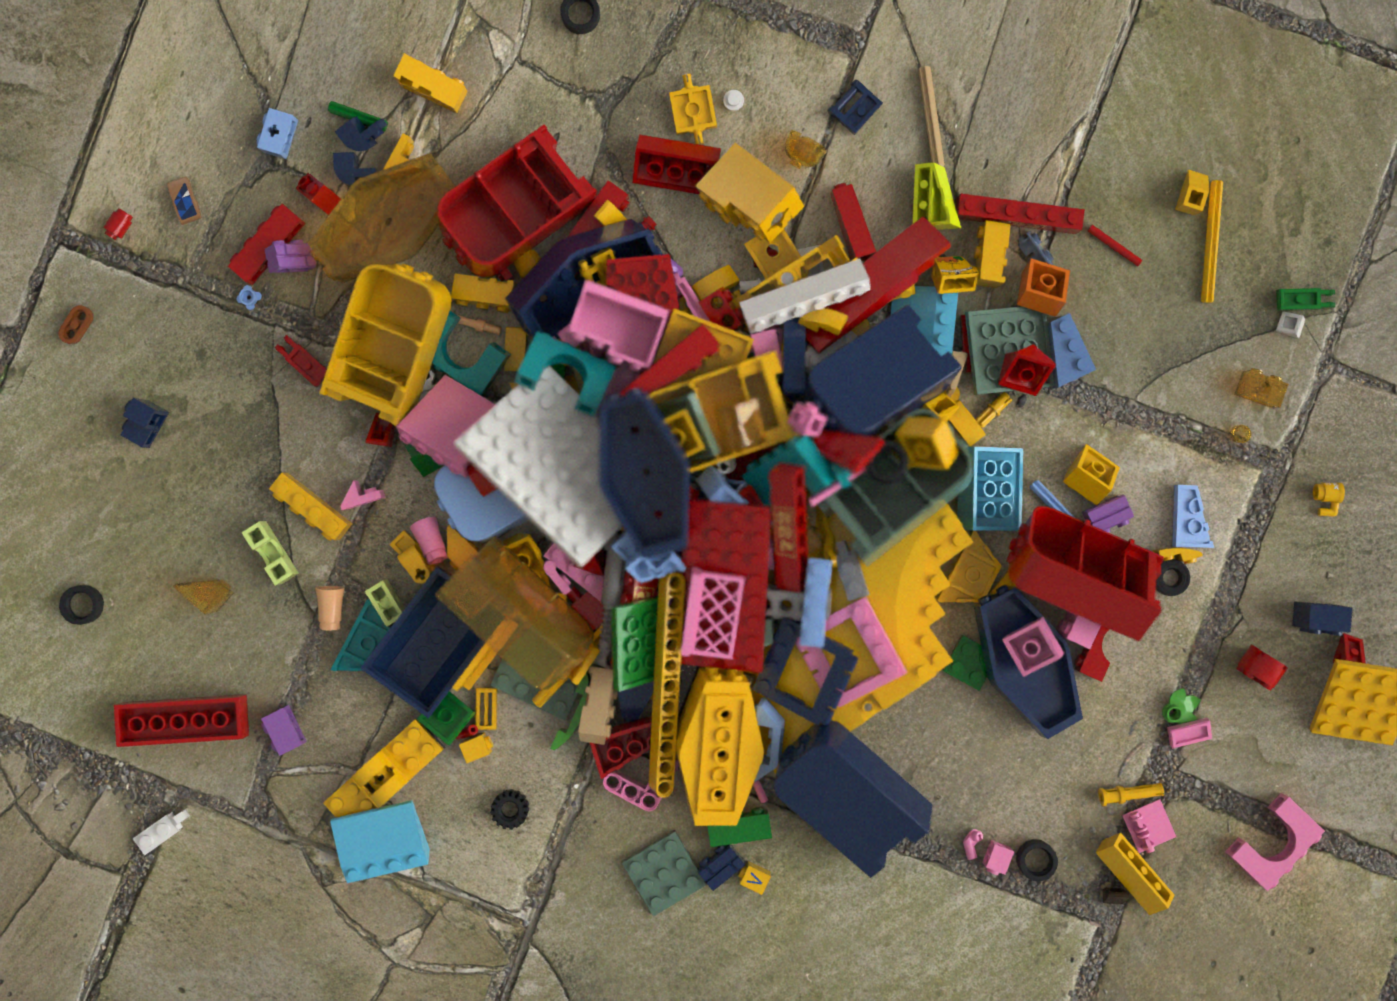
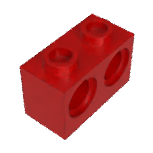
[698,287,746,331]

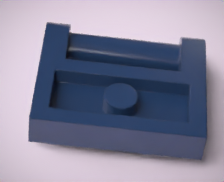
[827,79,883,135]

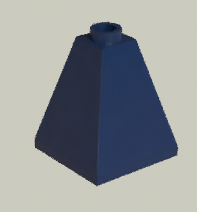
[618,681,654,722]

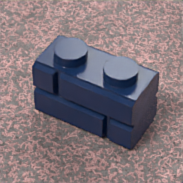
[697,844,745,891]

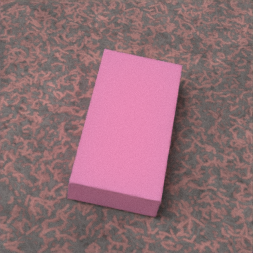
[1167,718,1212,749]

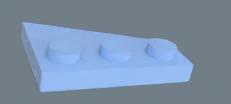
[1172,485,1214,548]

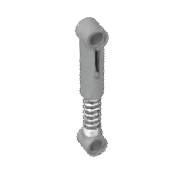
[593,533,626,669]

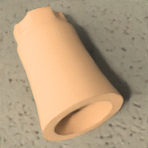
[315,586,345,631]

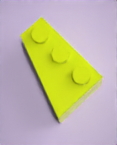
[913,162,961,230]

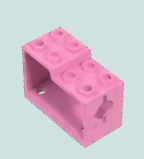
[567,281,669,373]

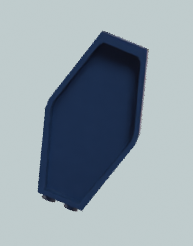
[973,585,1083,739]

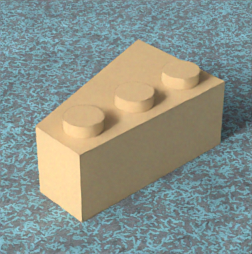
[578,666,618,745]

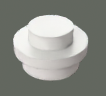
[723,90,744,111]

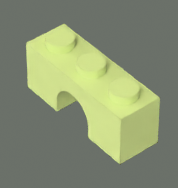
[242,521,299,586]

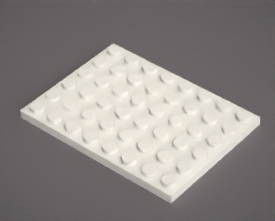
[454,366,651,568]

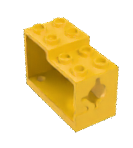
[696,143,804,244]

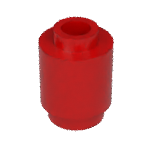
[103,208,133,240]

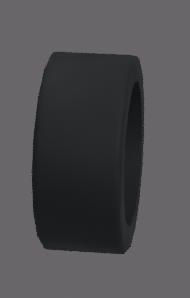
[560,0,600,34]
[866,441,908,484]
[59,585,104,625]
[1016,839,1058,881]

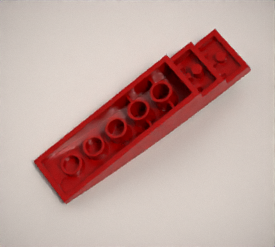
[805,217,951,354]

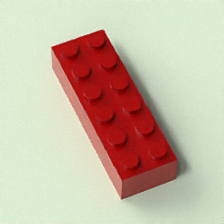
[114,694,249,747]

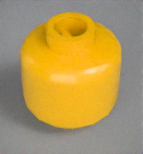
[514,250,541,278]

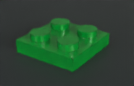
[942,635,987,691]
[417,691,475,746]

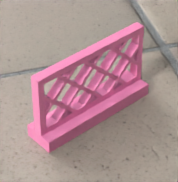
[681,567,744,659]

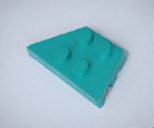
[330,598,391,671]

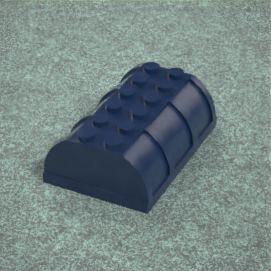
[360,566,506,719]

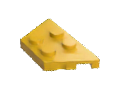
[936,530,1002,603]

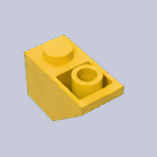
[1175,170,1209,216]

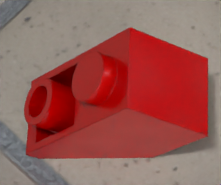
[295,173,341,215]

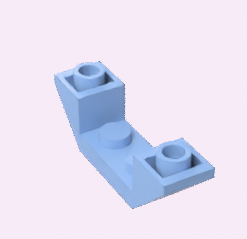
[696,465,773,525]
[754,697,785,782]

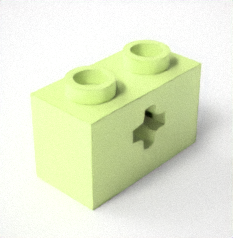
[365,579,405,627]

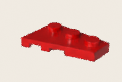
[811,430,884,475]

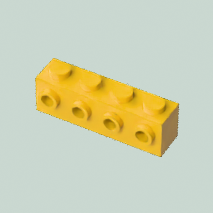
[269,473,353,541]
[1096,832,1175,915]

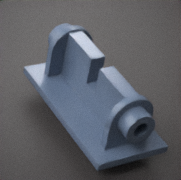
[1017,231,1054,265]

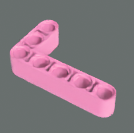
[603,756,679,811]

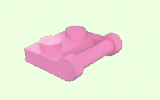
[543,559,572,595]

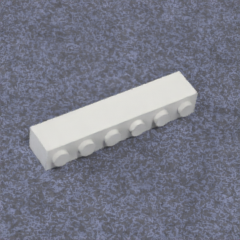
[739,259,870,334]

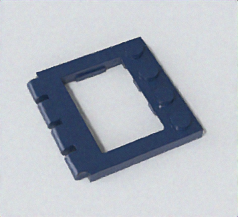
[752,617,859,726]

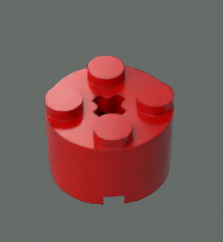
[1236,644,1288,691]

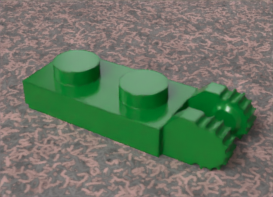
[1276,288,1336,311]

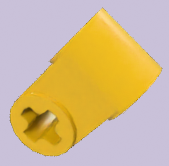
[397,543,434,584]

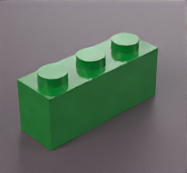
[708,807,772,847]

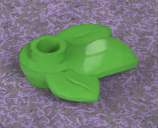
[1162,688,1201,724]

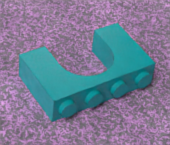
[432,310,511,396]
[514,331,616,418]
[742,434,836,514]

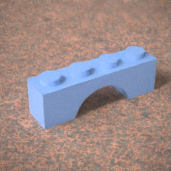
[800,558,833,648]

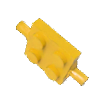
[669,74,717,145]

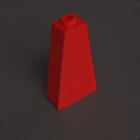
[830,183,876,262]

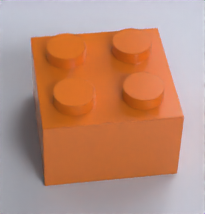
[1017,258,1070,317]

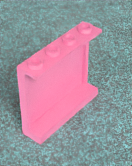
[397,375,496,478]

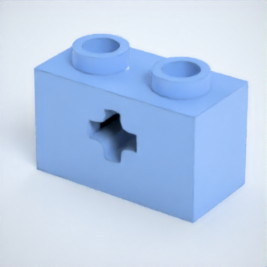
[256,108,298,159]

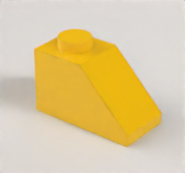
[447,525,482,571]

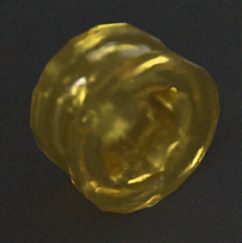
[1230,425,1251,443]

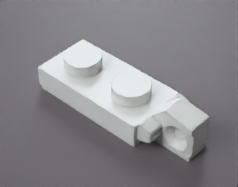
[133,809,190,855]

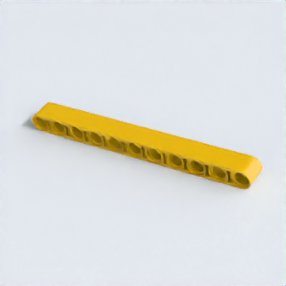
[649,572,685,798]

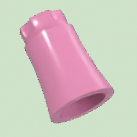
[410,517,447,565]

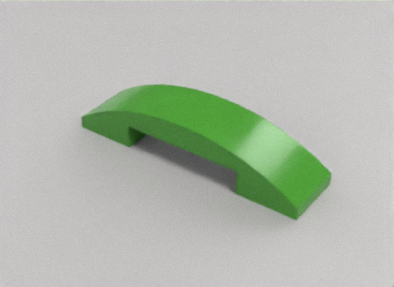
[550,672,591,750]

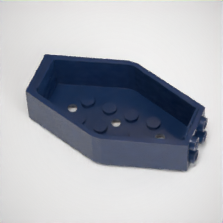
[505,219,663,340]
[599,387,690,560]

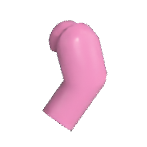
[963,829,983,860]

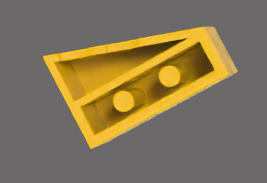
[393,53,468,113]
[973,220,1011,289]
[451,274,517,313]

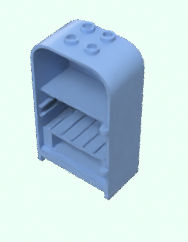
[434,466,530,543]

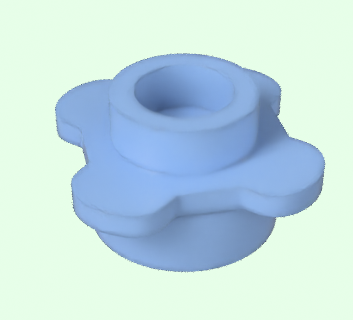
[236,285,262,310]

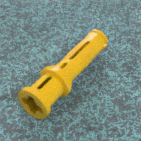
[1098,783,1164,807]

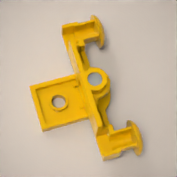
[733,221,857,332]

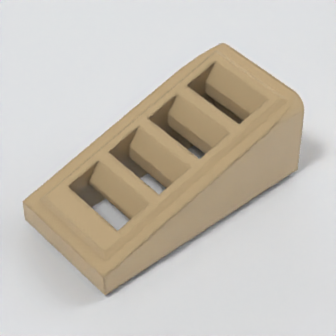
[946,351,968,397]

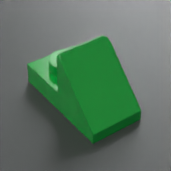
[403,442,441,477]

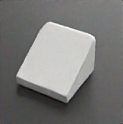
[1276,311,1305,338]

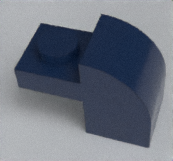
[335,116,387,151]
[333,152,380,189]

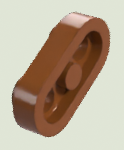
[58,305,93,344]

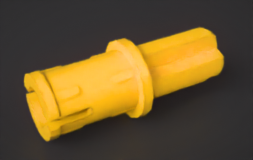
[976,392,1012,428]

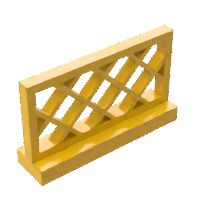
[452,612,519,691]

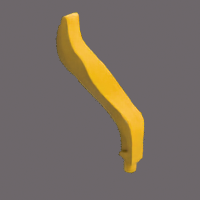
[820,515,837,568]

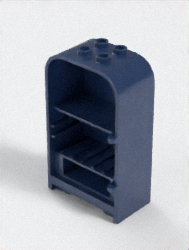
[797,305,962,438]
[774,720,933,878]

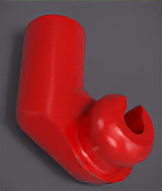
[455,725,478,740]

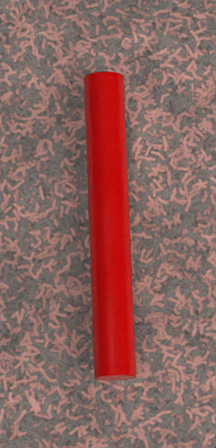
[1087,224,1143,267]

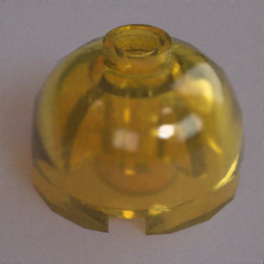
[785,130,827,169]

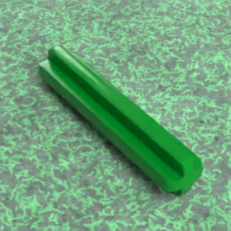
[328,101,388,132]

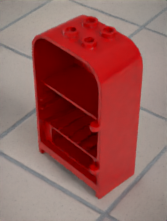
[438,124,597,277]
[1006,506,1164,642]

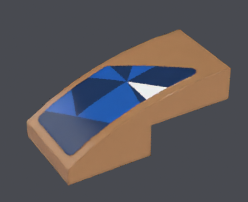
[167,176,202,225]

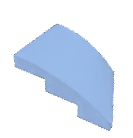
[611,531,686,583]

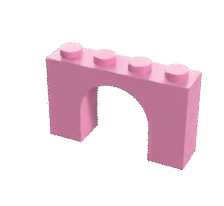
[1225,793,1325,891]

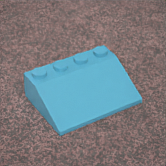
[890,286,958,356]
[957,447,1023,531]
[330,800,430,883]

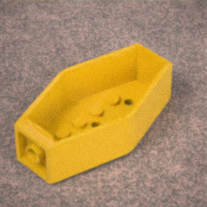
[676,667,764,826]

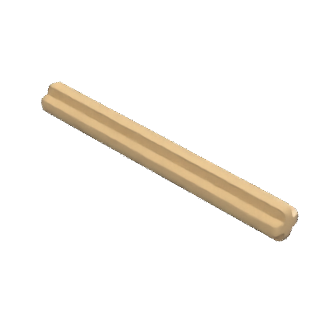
[918,66,945,167]

